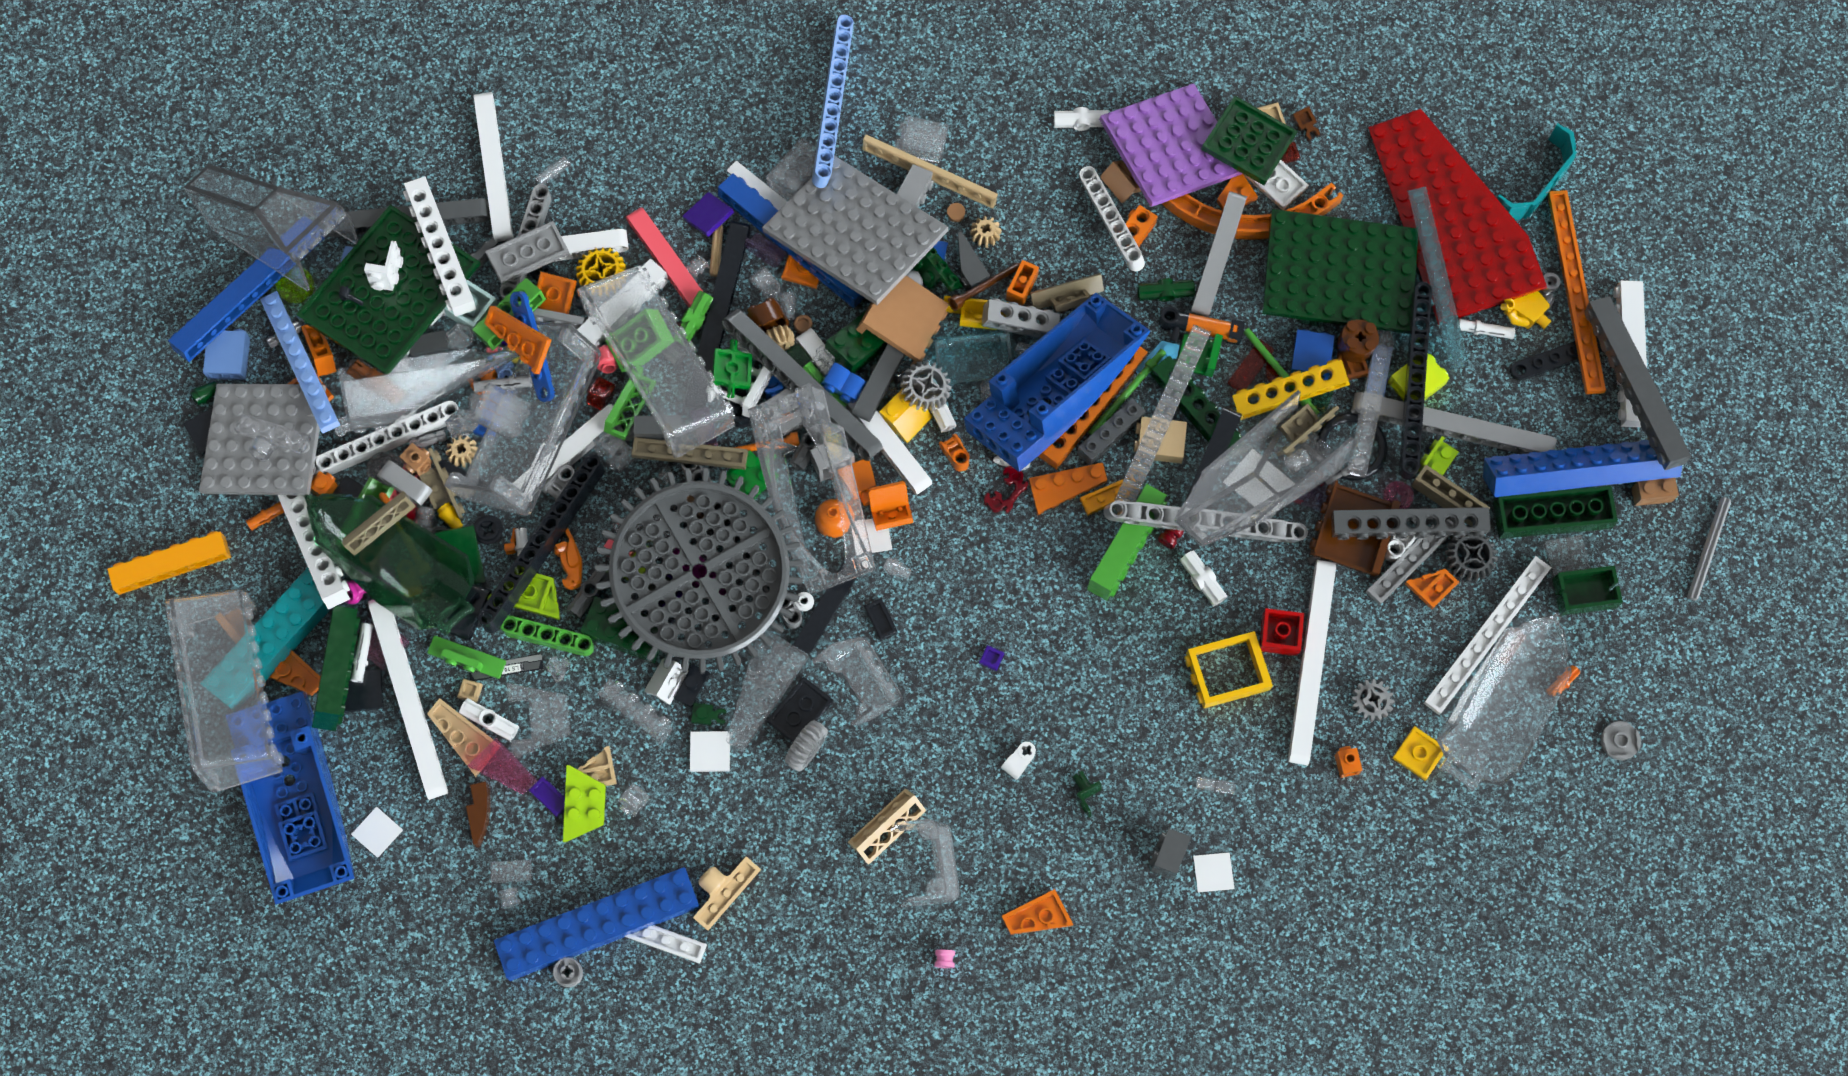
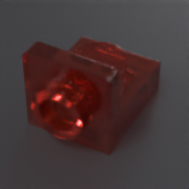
[586,377,615,410]

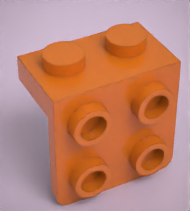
[868,481,913,531]

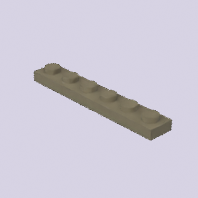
[631,437,748,470]

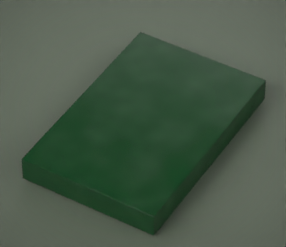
[435,525,486,585]

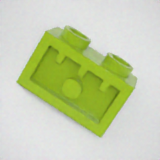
[1418,436,1459,476]

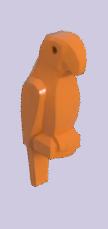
[554,528,583,590]

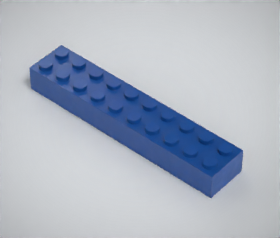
[1483,440,1682,497]
[494,867,700,981]

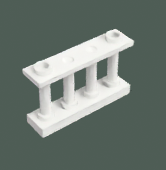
[706,342,773,417]

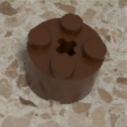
[747,298,789,333]
[1336,319,1379,363]

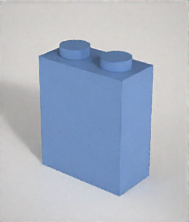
[203,329,250,380]

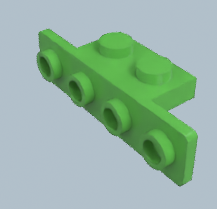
[427,636,506,679]

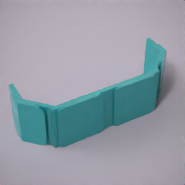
[1497,123,1577,221]

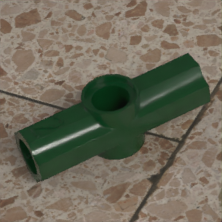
[1137,278,1195,302]

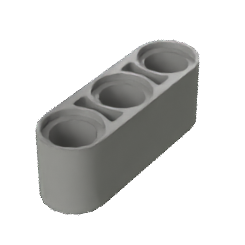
[377,460,433,506]

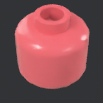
[594,345,619,374]

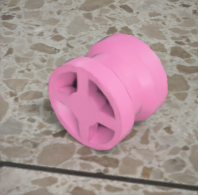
[934,950,955,968]

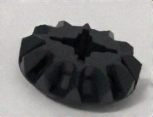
[474,515,504,545]

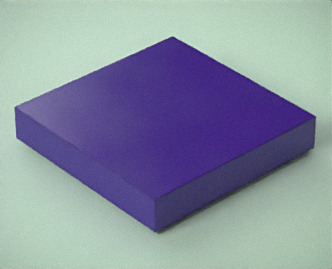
[682,192,734,237]

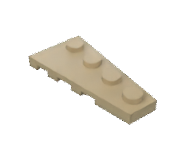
[427,698,501,777]

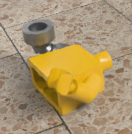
[1500,273,1560,329]

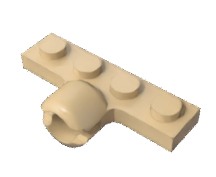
[693,857,761,931]

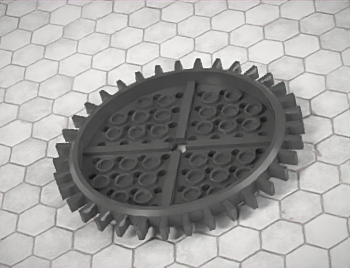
[595,468,803,674]

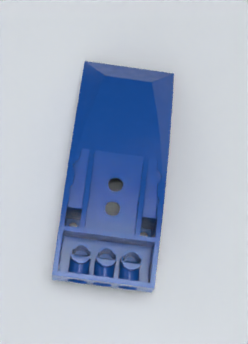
[964,293,1150,472]
[226,691,355,905]

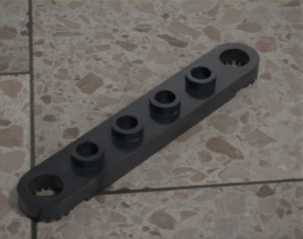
[1510,336,1603,381]

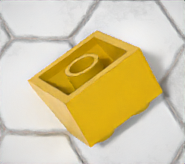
[879,388,933,443]

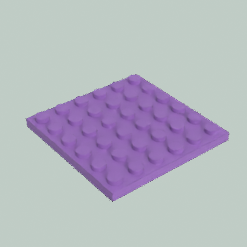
[1099,83,1243,207]

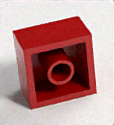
[1259,608,1304,656]

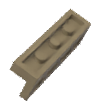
[341,491,416,556]

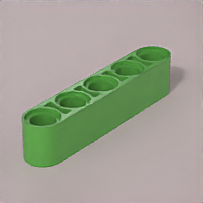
[501,616,594,656]

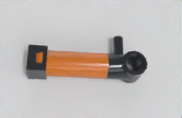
[1159,306,1245,346]

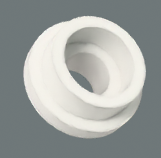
[795,592,814,611]

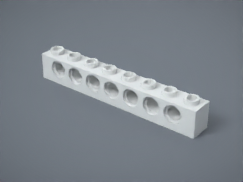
[403,176,476,317]
[278,495,350,609]

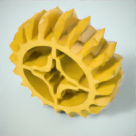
[576,247,627,296]

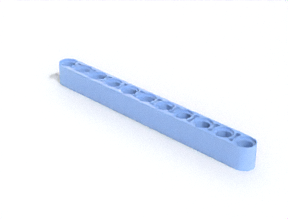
[812,15,853,188]

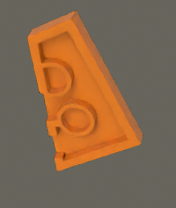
[1001,889,1073,935]

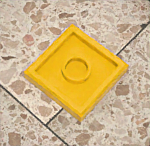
[1392,726,1447,781]

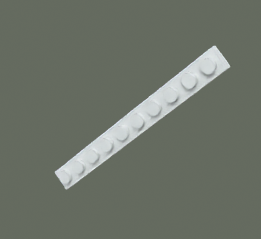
[1424,556,1552,715]

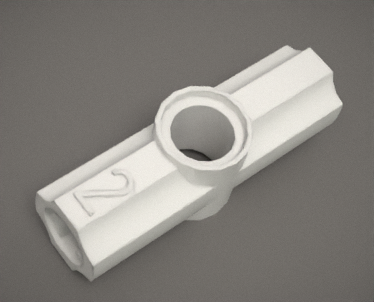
[1054,107,1109,131]
[924,378,956,433]
[1180,550,1227,607]
[459,698,519,742]

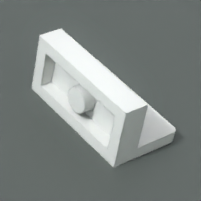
[644,658,689,704]

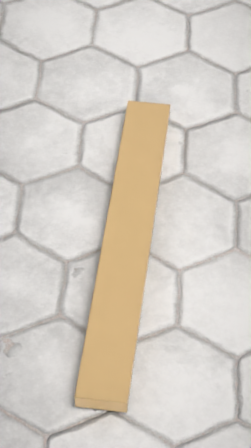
[862,135,998,208]

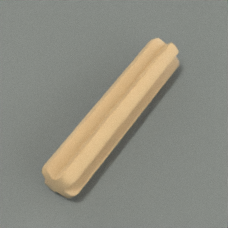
[709,225,723,277]

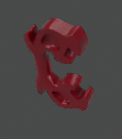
[984,466,1028,514]

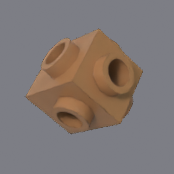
[399,443,433,477]

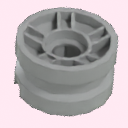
[553,957,583,988]

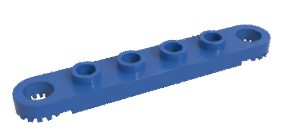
[510,291,555,402]

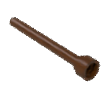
[948,263,1020,311]

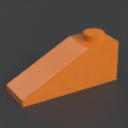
[301,325,337,377]

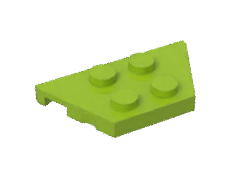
[488,572,560,620]
[563,765,606,842]

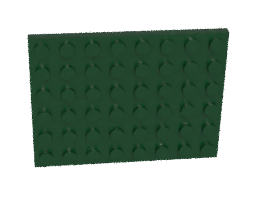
[296,204,480,376]
[1262,209,1419,334]

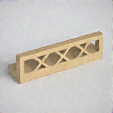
[848,788,926,865]

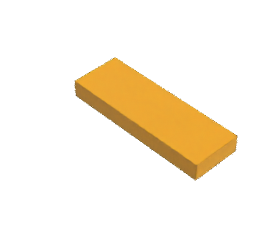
[1079,476,1139,516]

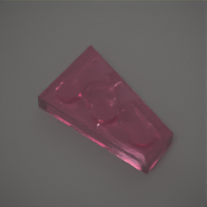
[467,738,538,794]

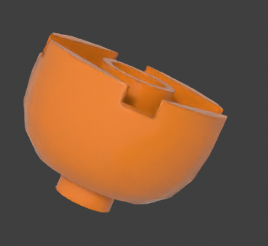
[814,499,852,538]

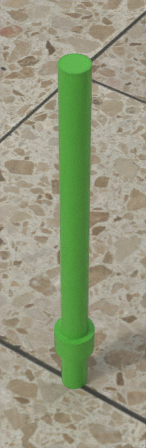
[1243,328,1320,415]
[1088,349,1166,435]

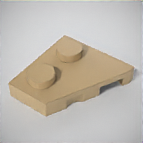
[577,746,617,786]

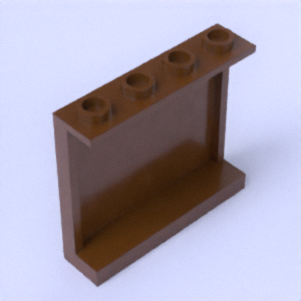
[1309,480,1401,577]

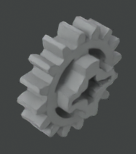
[1351,679,1395,722]

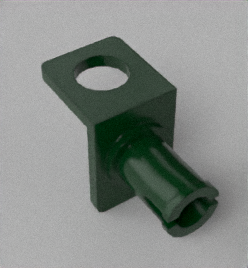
[1072,771,1101,818]

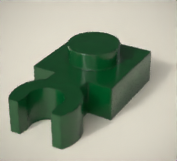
[691,703,727,726]

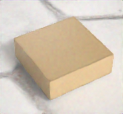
[457,679,483,703]

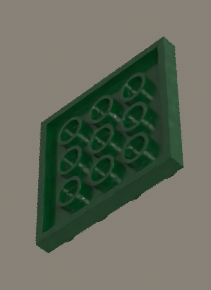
[1201,96,1298,186]

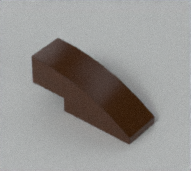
[466,781,491,848]

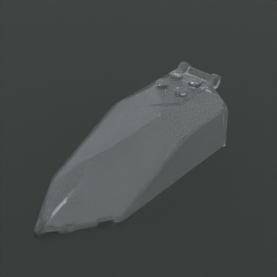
[334,347,519,437]
[1436,613,1572,792]

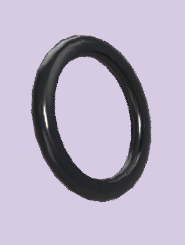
[1316,413,1388,481]

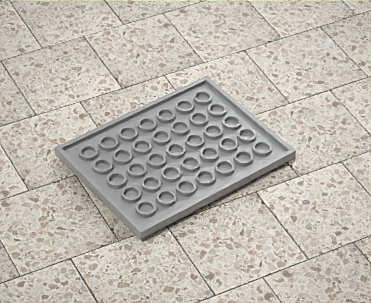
[762,155,948,305]

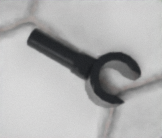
[339,286,364,306]

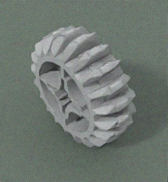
[900,361,952,412]
[785,720,828,772]

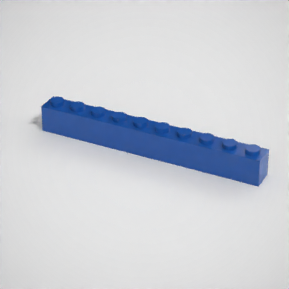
[718,173,865,309]
[168,217,325,362]

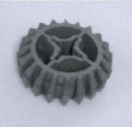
[1445,534,1498,582]

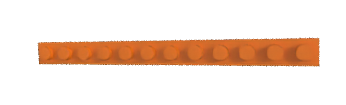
[1547,190,1606,395]

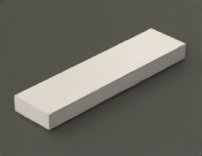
[625,925,707,964]

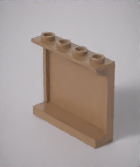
[856,276,949,366]

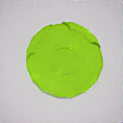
[276,267,315,303]

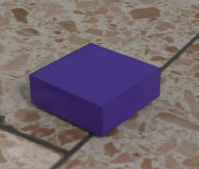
[979,645,1005,671]

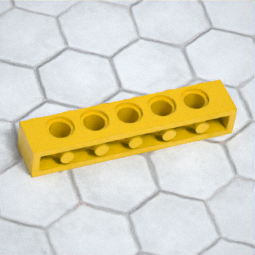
[1232,359,1350,420]

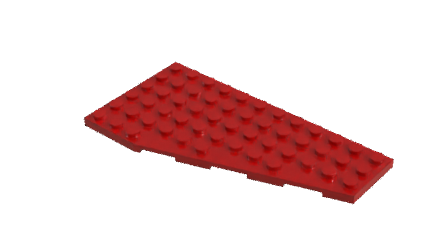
[1368,109,1547,325]

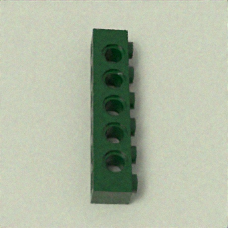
[1150,355,1243,458]

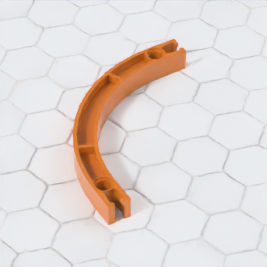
[1162,182,1344,240]

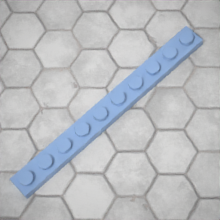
[260,291,340,433]

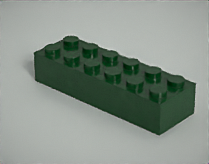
[1493,486,1618,539]
[312,606,360,731]

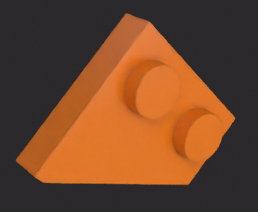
[1217,174,1258,211]
[1405,569,1459,609]

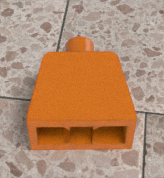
[835,459,876,506]

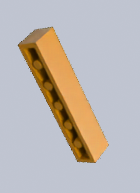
[107,531,231,595]

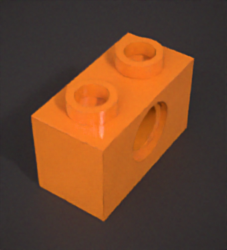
[1006,260,1039,306]

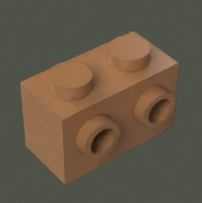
[1631,478,1679,506]

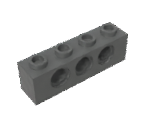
[1077,398,1146,465]

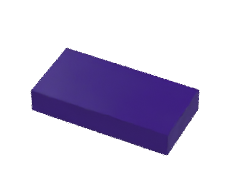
[529,776,565,818]

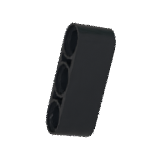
[450,583,492,641]

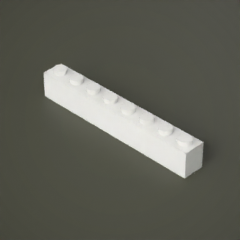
[1613,280,1647,427]

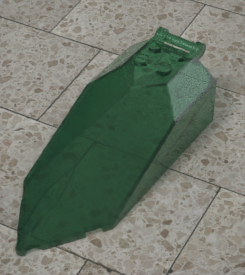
[305,493,475,636]

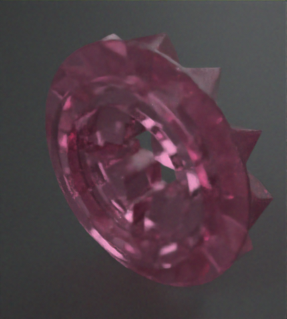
[1383,481,1414,509]

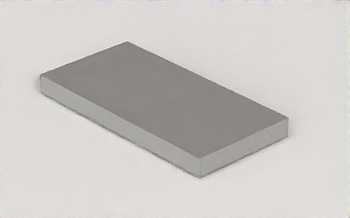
[485,221,570,285]

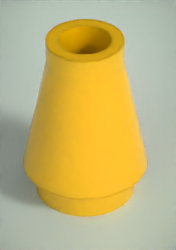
[437,502,463,529]

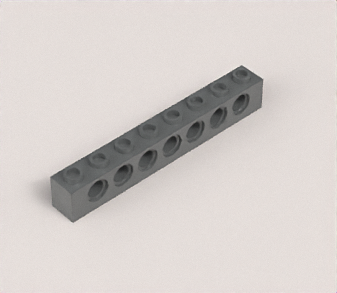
[1331,507,1490,540]

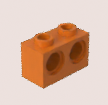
[1118,205,1158,247]

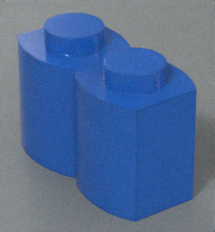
[821,362,866,404]

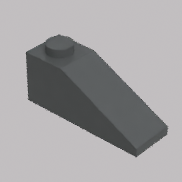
[958,231,990,290]

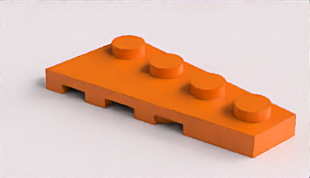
[484,306,552,374]
[1029,462,1107,516]

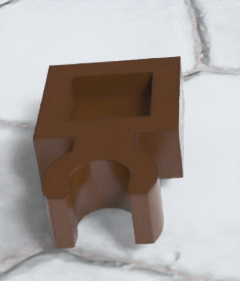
[1292,106,1320,141]

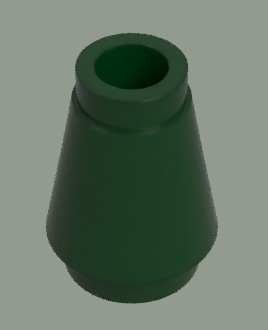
[190,381,217,406]

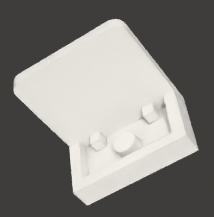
[364,241,403,291]

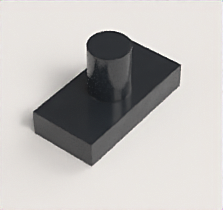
[674,664,710,708]

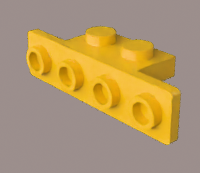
[944,296,1009,330]

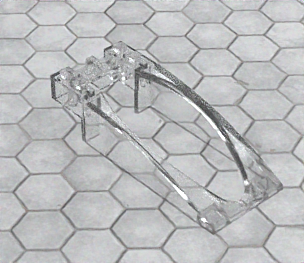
[748,382,876,595]

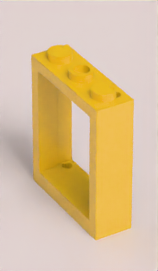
[1184,631,1273,709]

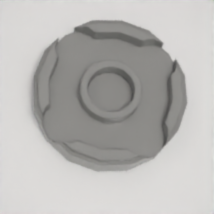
[1600,721,1641,761]

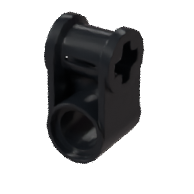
[728,390,751,428]

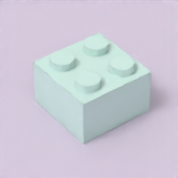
[444,280,498,334]

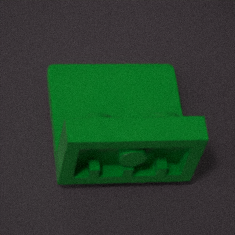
[1178,334,1223,377]

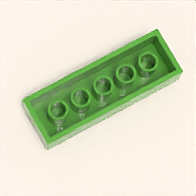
[1087,484,1167,601]

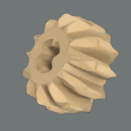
[970,216,1002,248]
[766,325,795,351]
[446,435,479,468]

